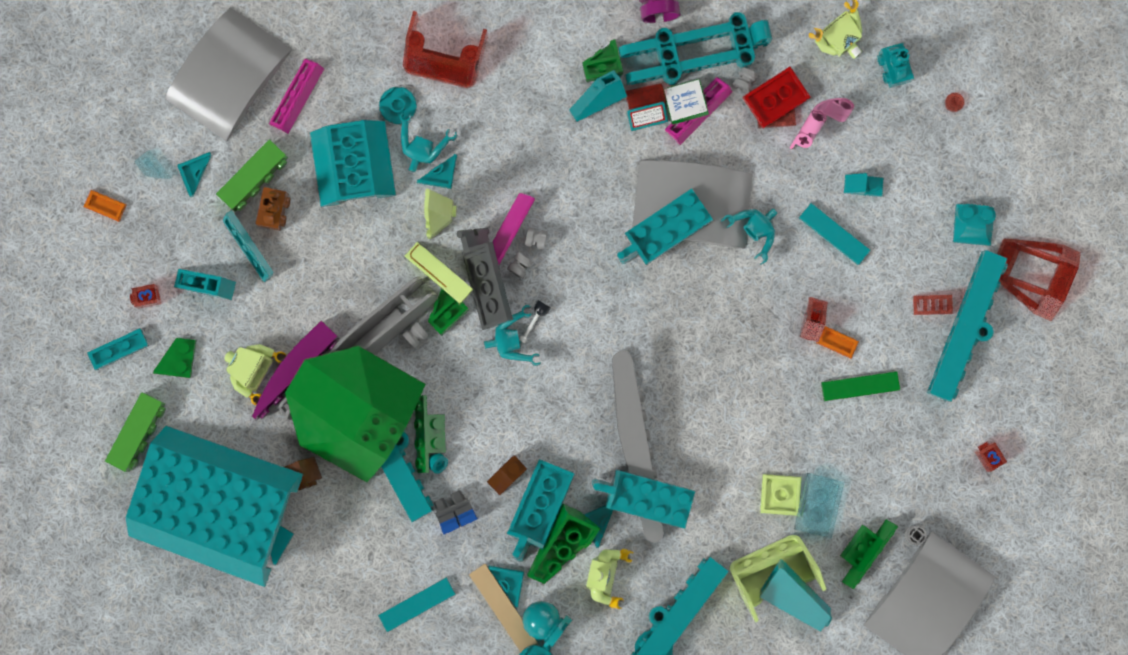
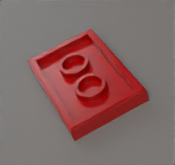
[742,66,811,129]

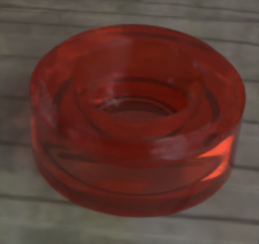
[945,93,964,112]

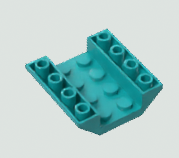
[310,120,396,207]

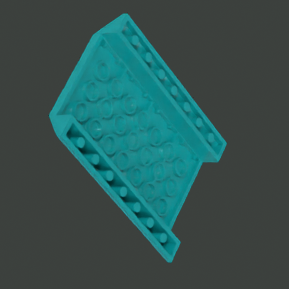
[125,426,303,587]

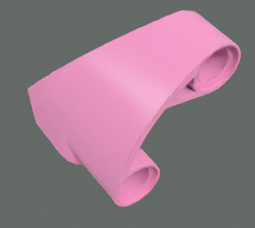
[790,98,854,149]

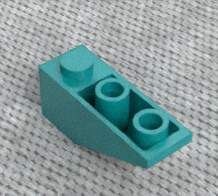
[569,70,627,122]

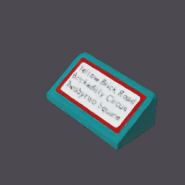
[627,102,668,131]

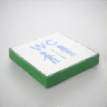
[663,79,709,125]

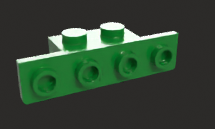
[414,395,446,473]
[840,519,898,589]

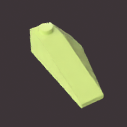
[424,189,457,239]

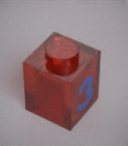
[130,284,161,309]
[975,441,1007,472]

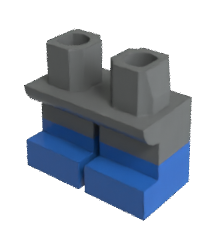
[434,490,478,535]

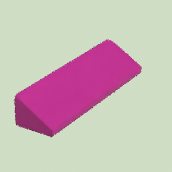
[269,59,324,134]
[665,77,732,145]
[492,193,535,265]

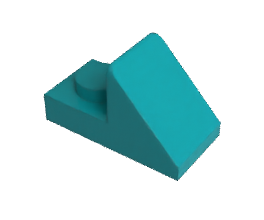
[844,173,884,197]

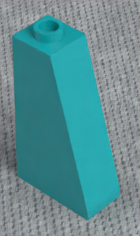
[760,559,832,632]

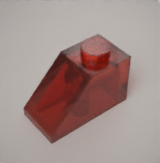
[800,297,828,342]

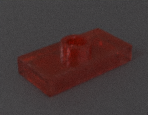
[625,83,666,110]

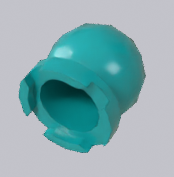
[523,601,572,651]

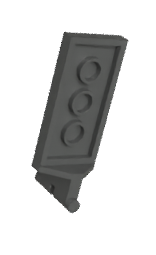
[457,228,513,330]

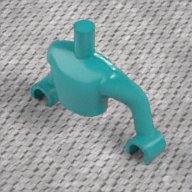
[399,112,458,173]
[721,209,777,265]
[484,305,541,366]

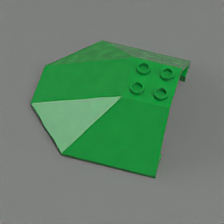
[285,345,426,482]

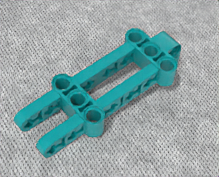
[619,12,773,85]

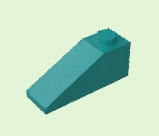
[174,269,236,300]

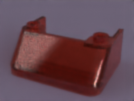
[403,11,488,88]

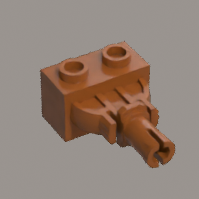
[255,187,291,231]

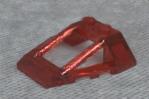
[997,239,1081,321]

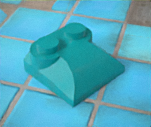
[953,204,996,246]

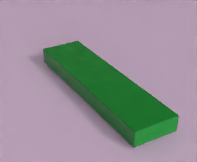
[821,371,900,401]

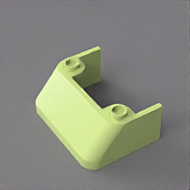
[730,535,827,622]

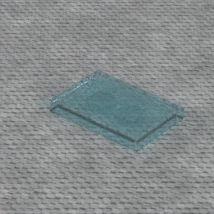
[794,473,845,539]

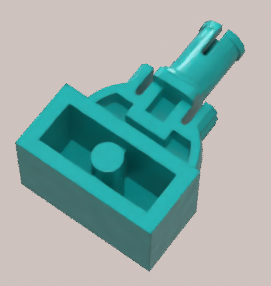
[877,43,914,88]

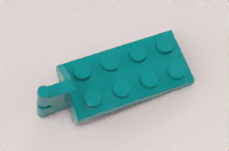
[617,188,713,265]
[507,459,575,562]
[591,469,696,529]

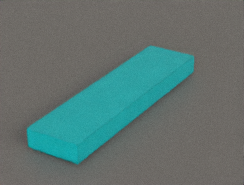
[799,203,870,265]
[223,210,274,283]
[378,577,456,632]

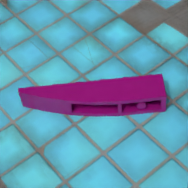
[252,321,339,420]

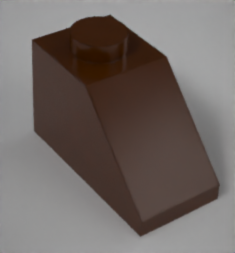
[487,455,527,495]

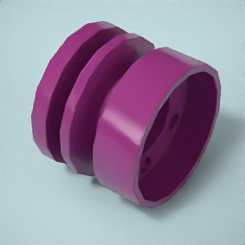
[639,0,681,23]

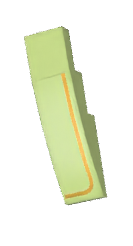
[405,242,473,304]

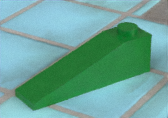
[527,504,600,584]

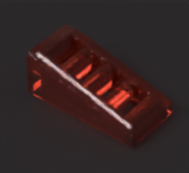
[913,295,953,315]

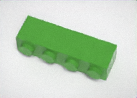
[216,139,288,212]
[105,392,166,472]

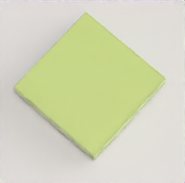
[760,474,802,516]

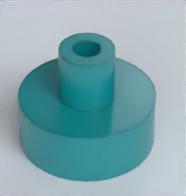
[429,453,448,474]

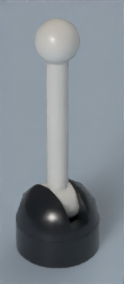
[519,300,551,344]

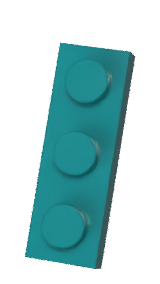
[87,328,149,370]

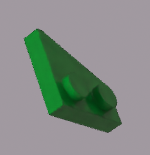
[582,39,623,83]
[428,288,469,336]
[153,338,196,378]

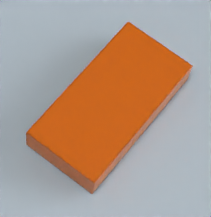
[83,190,127,222]
[816,325,859,359]

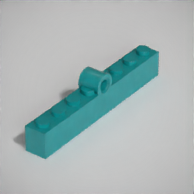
[927,250,1008,402]
[381,432,434,522]
[630,557,729,655]

